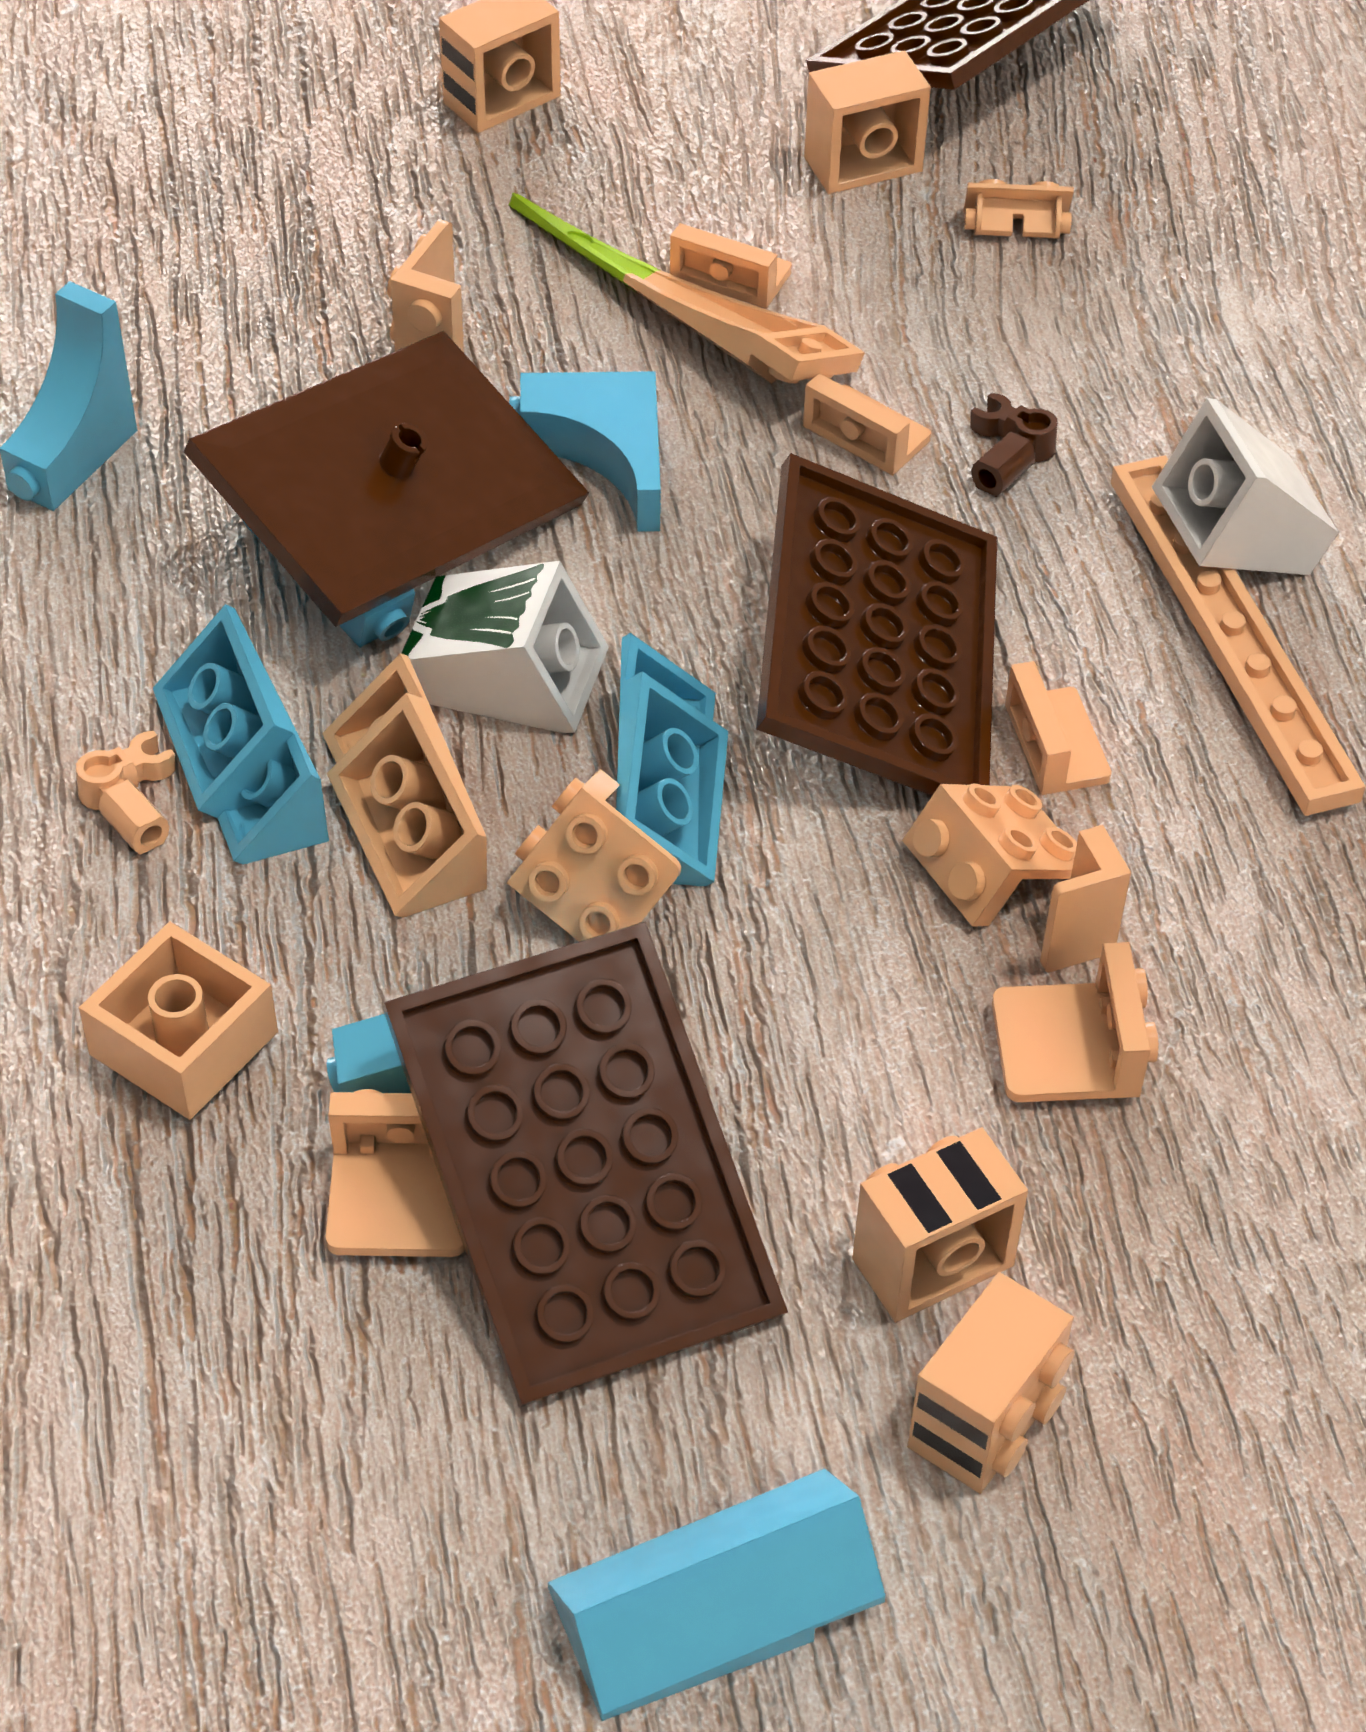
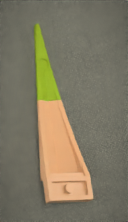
[509,192,865,384]

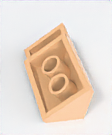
[322,653,487,918]

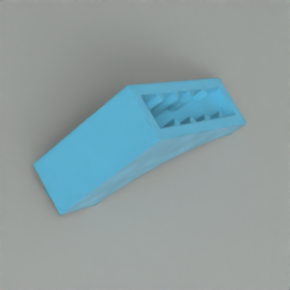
[0,281,137,511]
[509,371,661,532]

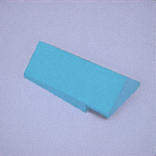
[153,604,329,865]
[616,633,729,887]
[548,1468,886,1721]

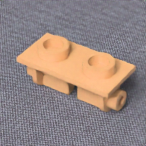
[963,179,1074,239]

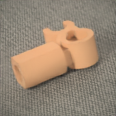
[76,730,176,855]

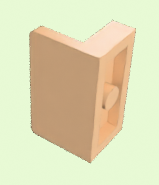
[670,223,792,309]
[803,373,931,476]
[1005,661,1111,795]
[1040,825,1131,973]

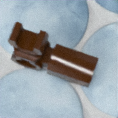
[970,393,1058,497]

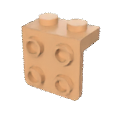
[387,219,464,352]
[507,769,681,942]
[902,783,1077,926]
[992,942,1158,1102]
[326,1089,465,1257]

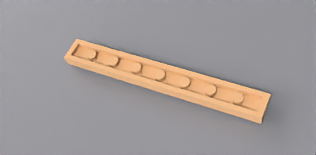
[1111,455,1366,816]

